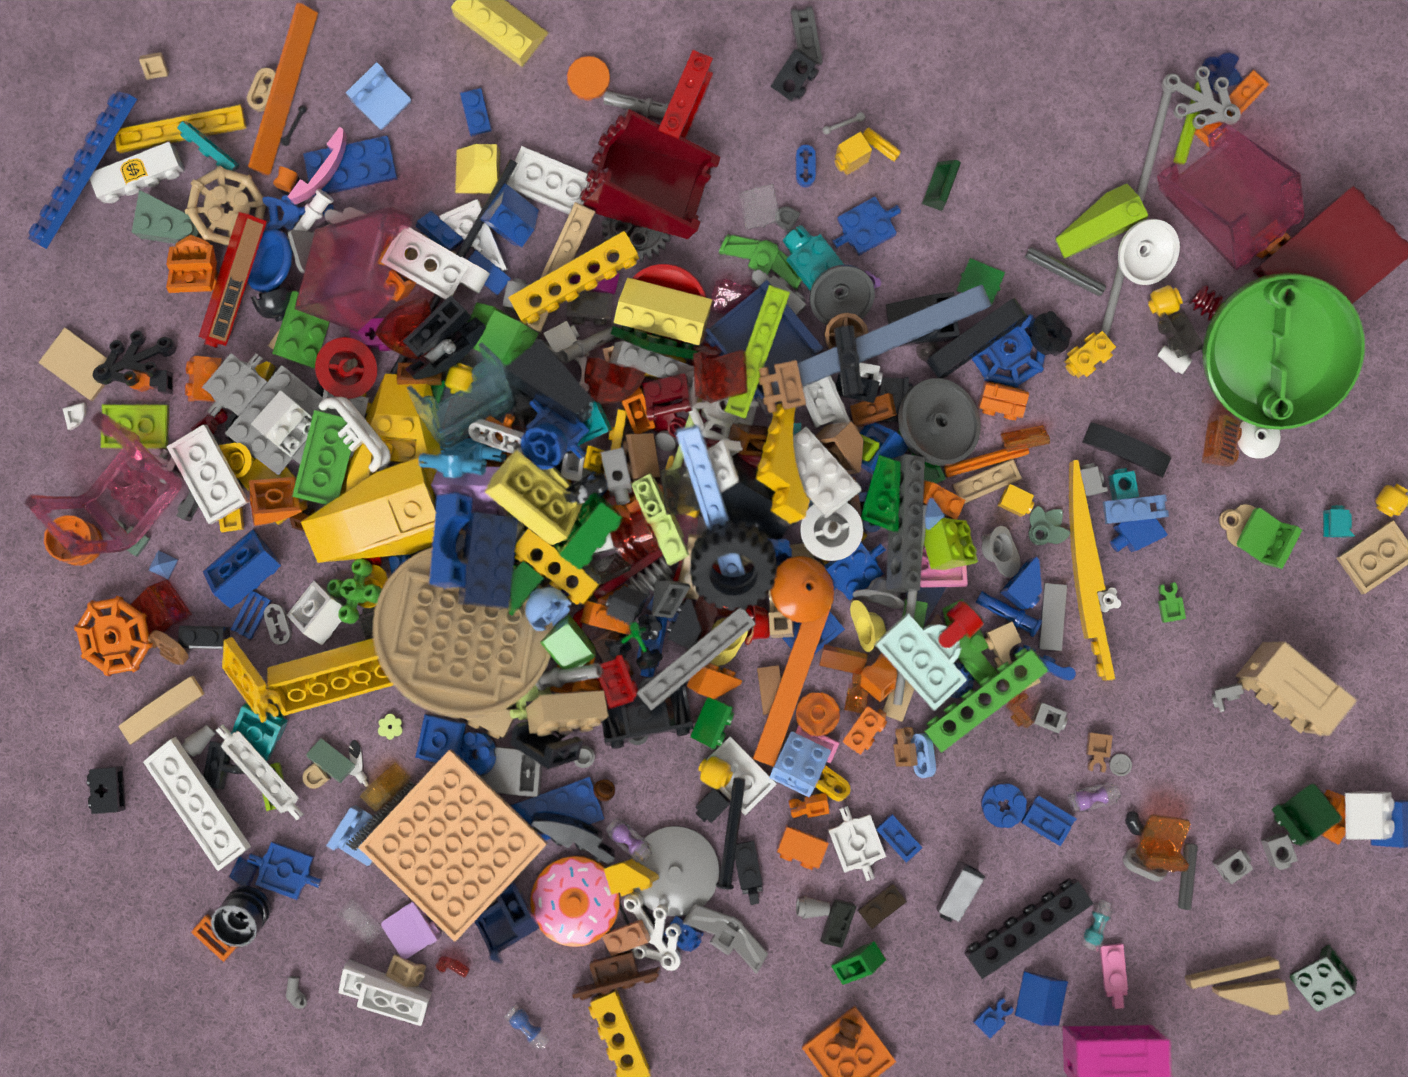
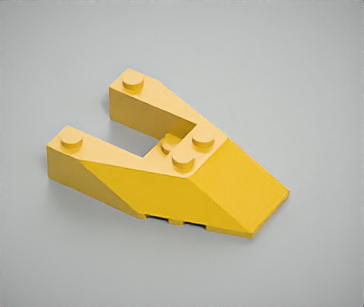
[346,374,444,507]

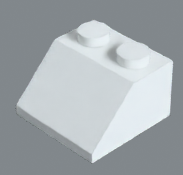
[287,581,344,645]
[1345,790,1394,839]

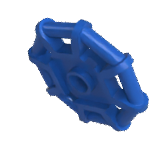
[972,313,1045,388]

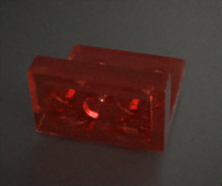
[693,350,747,403]
[130,579,192,635]

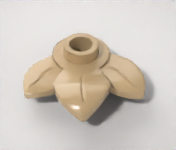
[1219,504,1255,548]

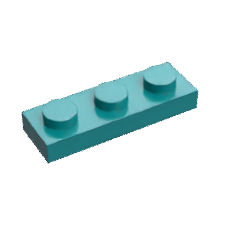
[177,121,240,171]

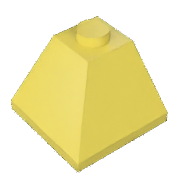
[455,144,500,194]

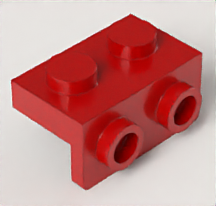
[597,655,638,709]

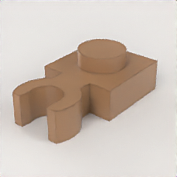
[1086,732,1113,773]

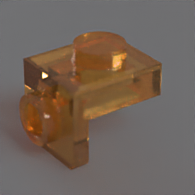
[1006,693,1034,728]

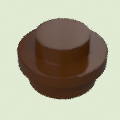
[593,779,615,801]

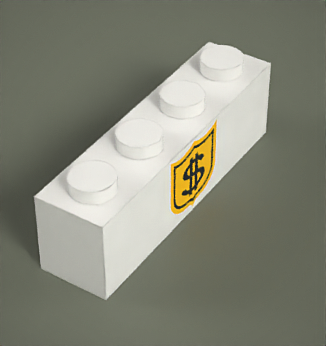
[90,142,184,203]

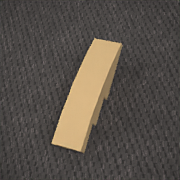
[118,676,205,745]

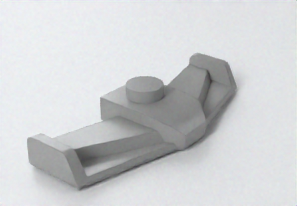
[682,904,768,973]

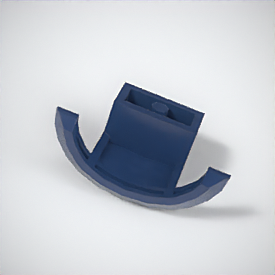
[474,882,540,964]

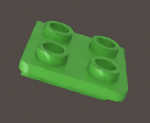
[1237,507,1302,569]

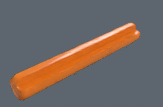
[944,443,1029,477]

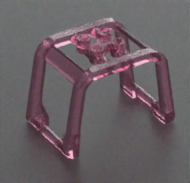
[24,412,182,556]

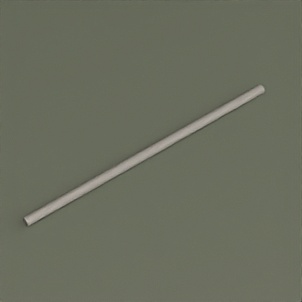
[1101,90,1172,337]

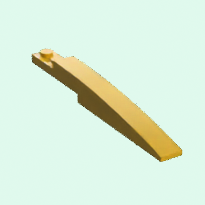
[1069,460,1115,681]

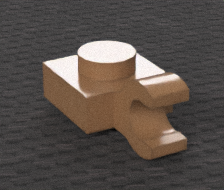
[893,727,918,767]

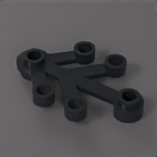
[92,331,176,386]

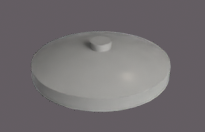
[632,826,719,916]

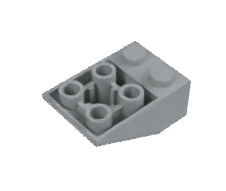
[476,746,542,797]

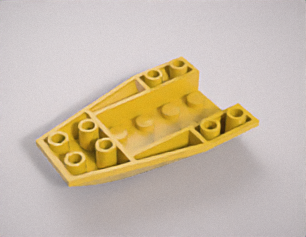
[301,457,436,563]

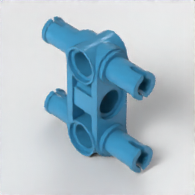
[419,438,506,478]

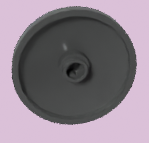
[898,378,981,466]

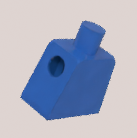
[1110,519,1168,552]

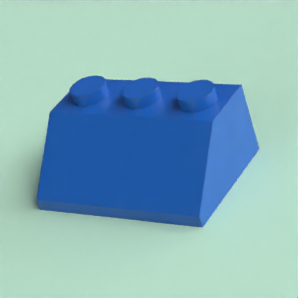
[203,529,281,609]

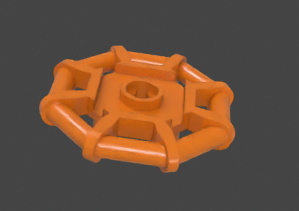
[74,596,153,676]

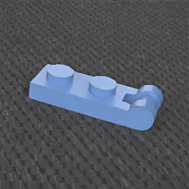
[1103,495,1169,524]

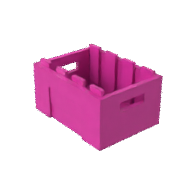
[1063,1025,1171,1077]

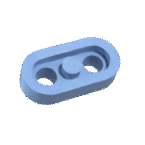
[910,733,936,778]

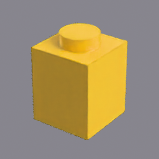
[997,484,1034,517]

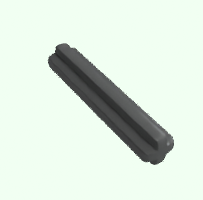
[1178,843,1198,910]

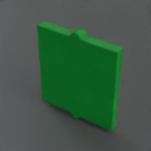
[956,258,1005,305]

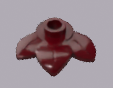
[652,405,687,442]

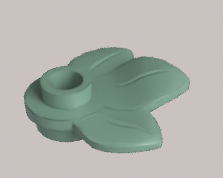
[1029,506,1070,545]

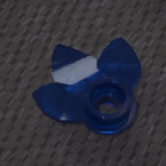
[1202,53,1243,95]

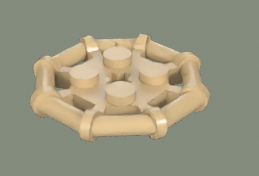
[185,166,266,246]

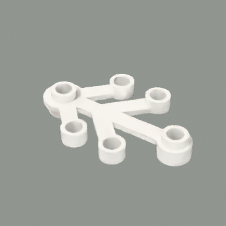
[624,892,681,971]

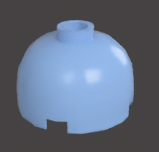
[525,587,571,631]

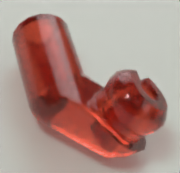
[436,956,470,978]

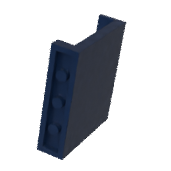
[704,280,823,401]

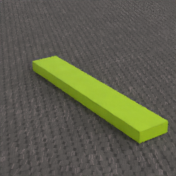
[724,285,790,419]

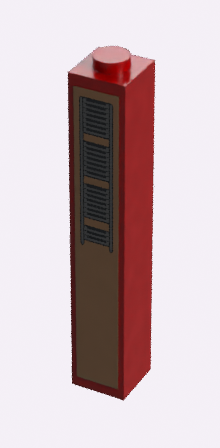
[198,212,267,348]

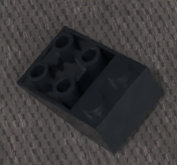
[886,292,960,347]

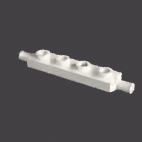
[216,724,304,820]

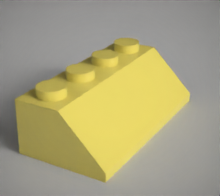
[451,0,548,67]
[614,277,713,345]
[485,450,583,546]

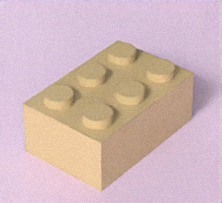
[526,691,608,736]

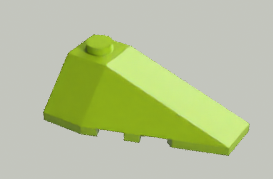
[1055,184,1149,259]

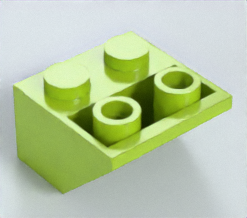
[924,518,978,570]

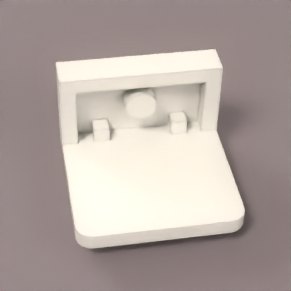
[707,439,743,492]

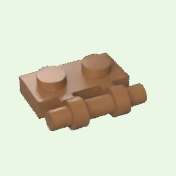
[759,360,806,413]

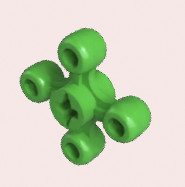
[327,559,382,624]

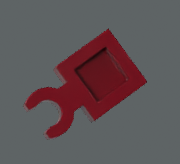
[191,408,228,435]

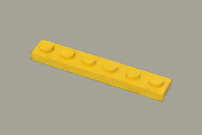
[114,105,247,153]

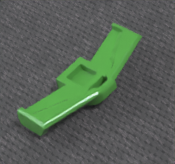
[719,234,802,291]
[942,599,998,686]

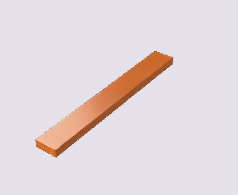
[248,3,318,175]
[753,598,834,767]

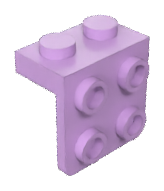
[381,901,442,959]

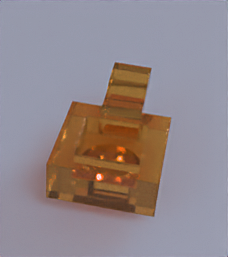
[844,673,868,713]

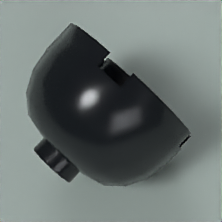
[251,284,295,322]

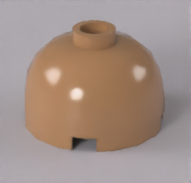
[824,313,868,350]

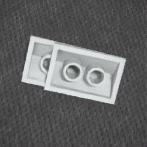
[338,959,432,1026]

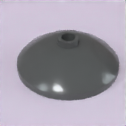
[809,265,875,325]

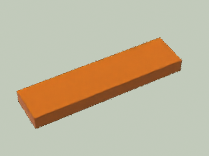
[1194,70,1269,147]

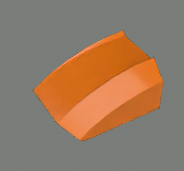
[249,477,308,526]

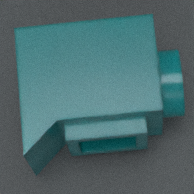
[1323,505,1355,538]

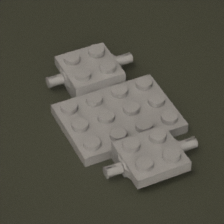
[202,353,354,475]

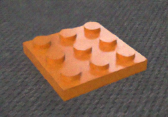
[802,1006,896,1077]

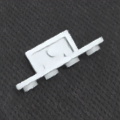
[803,376,851,428]

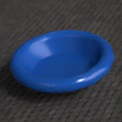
[247,229,293,293]

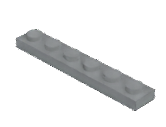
[637,608,755,710]

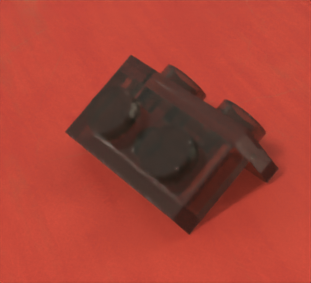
[661,466,701,515]

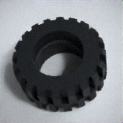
[690,521,777,610]

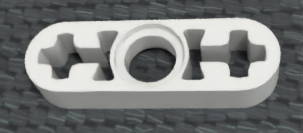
[468,419,524,454]

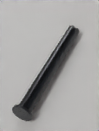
[716,777,745,890]

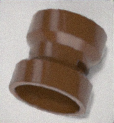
[834,1018,862,1049]

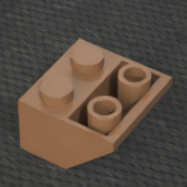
[623,433,661,482]

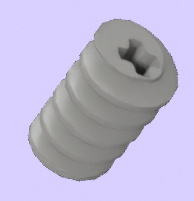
[626,557,674,598]

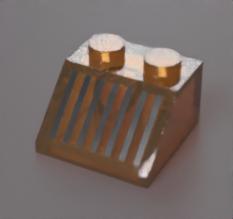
[1202,414,1242,467]

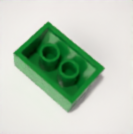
[554,492,622,570]

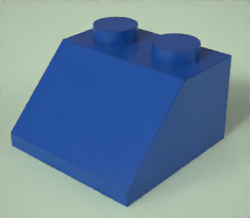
[480,184,539,248]
[860,422,909,475]
[999,557,1042,610]

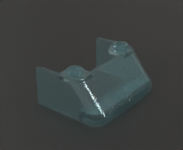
[407,342,514,449]

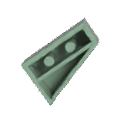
[132,190,207,244]

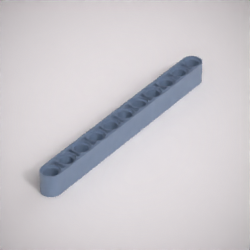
[771,285,992,395]

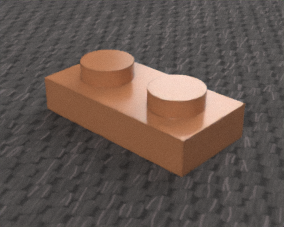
[602,919,651,956]

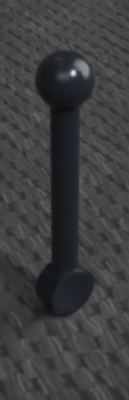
[281,105,307,146]

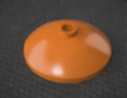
[770,556,834,623]

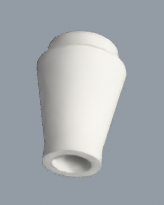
[1158,345,1192,375]

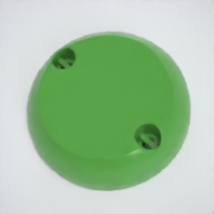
[1202,273,1365,430]

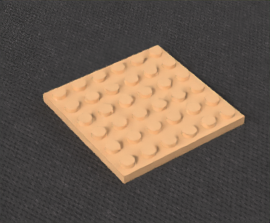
[358,749,548,941]

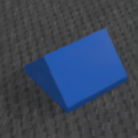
[1371,800,1408,848]
[1015,971,1068,1026]

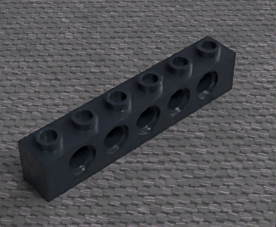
[964,878,1094,980]

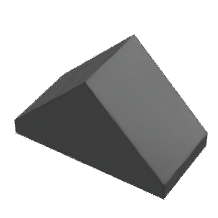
[652,581,690,618]

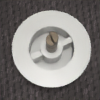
[800,502,863,561]

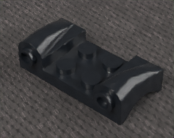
[602,683,694,749]

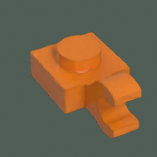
[789,793,830,818]

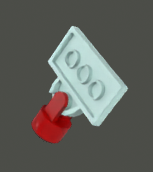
[874,601,984,710]

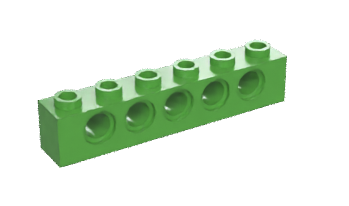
[925,647,1049,753]

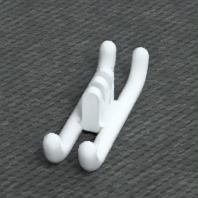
[319,397,391,472]

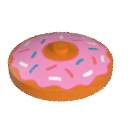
[530,855,620,947]

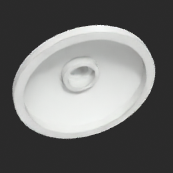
[1118,219,1180,285]

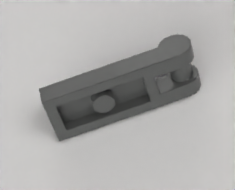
[790,6,822,68]

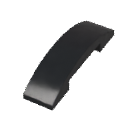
[405,317,486,379]
[1082,422,1171,478]

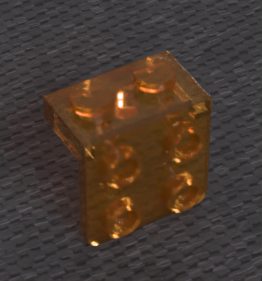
[1135,814,1191,872]

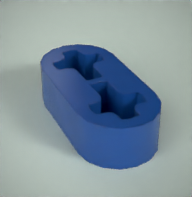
[796,145,816,188]

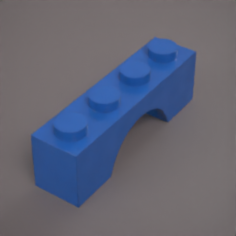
[429,493,473,588]

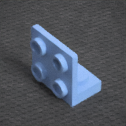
[346,62,411,130]
[769,732,831,797]
[326,805,377,866]

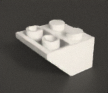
[251,390,312,457]

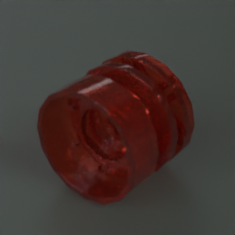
[610,508,661,564]

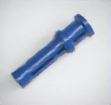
[975,591,1042,637]

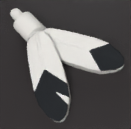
[349,740,369,787]

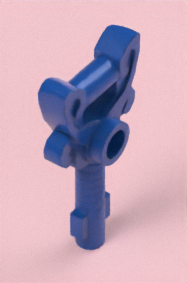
[262,195,334,230]

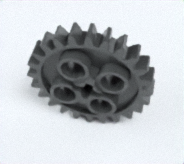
[602,216,670,262]

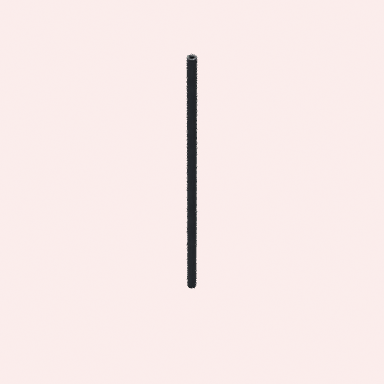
[389,159,517,374]

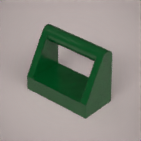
[922,160,961,211]

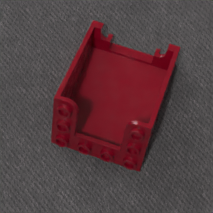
[579,109,721,239]
[1253,186,1408,304]

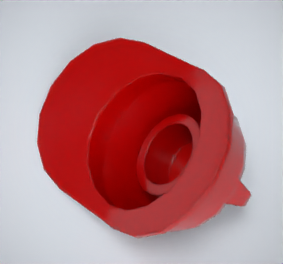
[744,604,770,645]

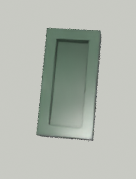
[306,738,355,784]

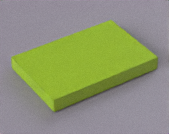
[101,404,169,449]

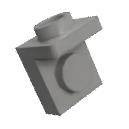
[1212,682,1244,712]

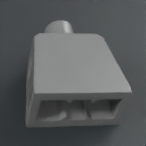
[601,448,632,505]

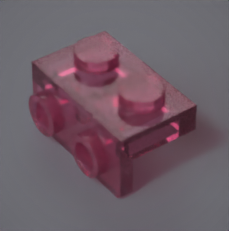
[710,279,756,315]

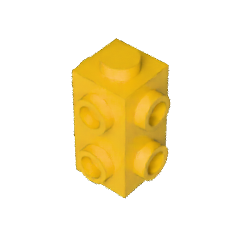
[1064,331,1116,378]

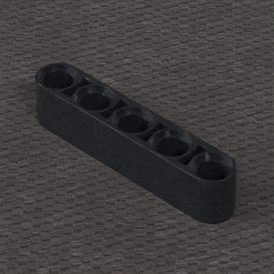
[926,298,1028,379]

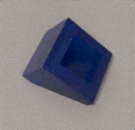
[229,856,259,886]

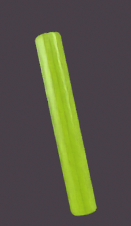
[1173,82,1202,165]

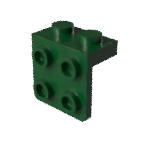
[1271,784,1342,847]

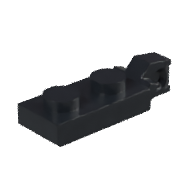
[735,840,763,905]

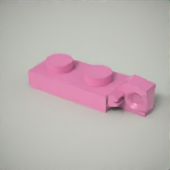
[1099,943,1128,1009]

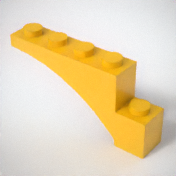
[756,403,810,524]

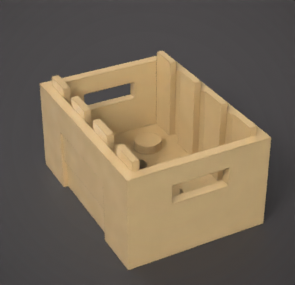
[1236,642,1357,736]

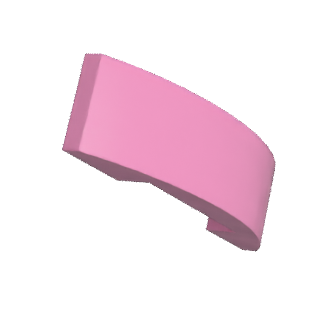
[287,127,347,205]

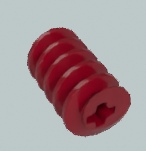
[1188,285,1223,321]

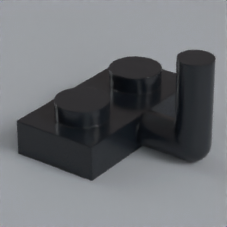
[203,741,245,789]

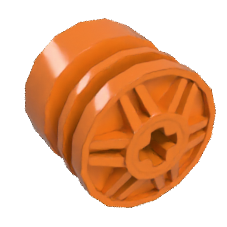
[44,515,103,566]

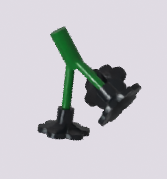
[605,614,663,670]

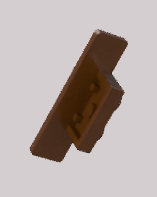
[572,950,661,1000]

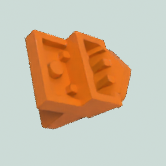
[166,235,218,293]

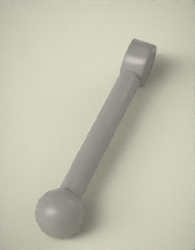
[823,112,865,135]

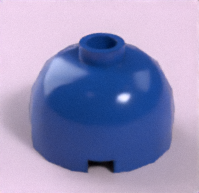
[521,423,567,470]

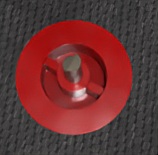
[315,337,377,399]

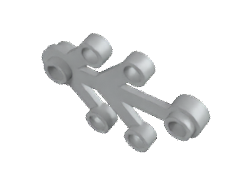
[1161,66,1240,129]

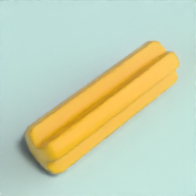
[863,128,901,161]

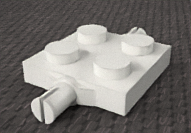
[828,806,886,881]

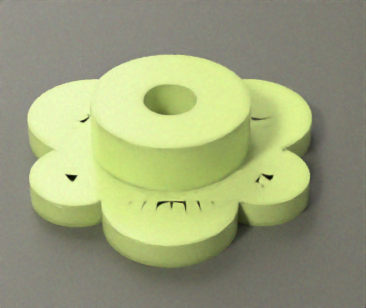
[378,714,403,740]

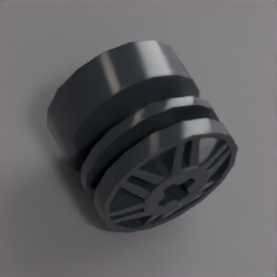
[211,886,271,947]

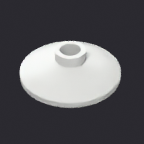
[1236,421,1281,458]

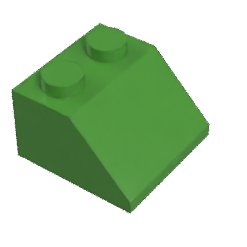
[473,309,539,367]

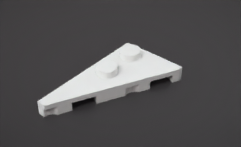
[439,199,508,272]

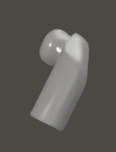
[424,339,456,364]
[286,976,307,1009]

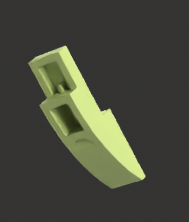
[631,474,690,565]

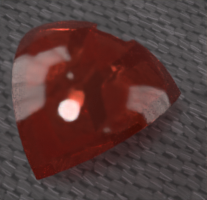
[375,298,434,359]
[584,358,646,404]

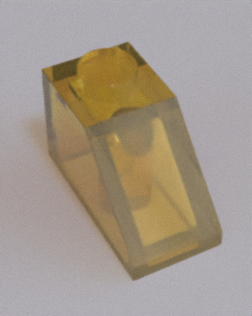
[360,762,411,812]

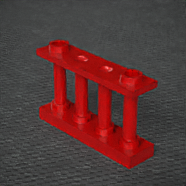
[658,50,713,139]

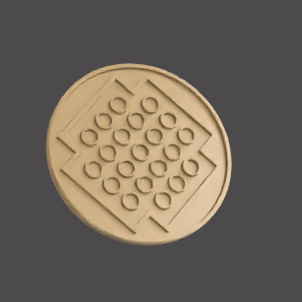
[373,547,554,718]

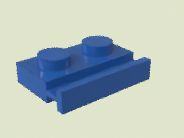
[1021,795,1077,847]

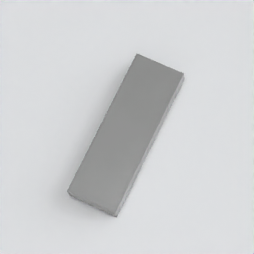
[1038,583,1067,651]

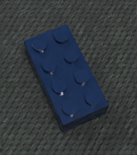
[458,512,518,609]

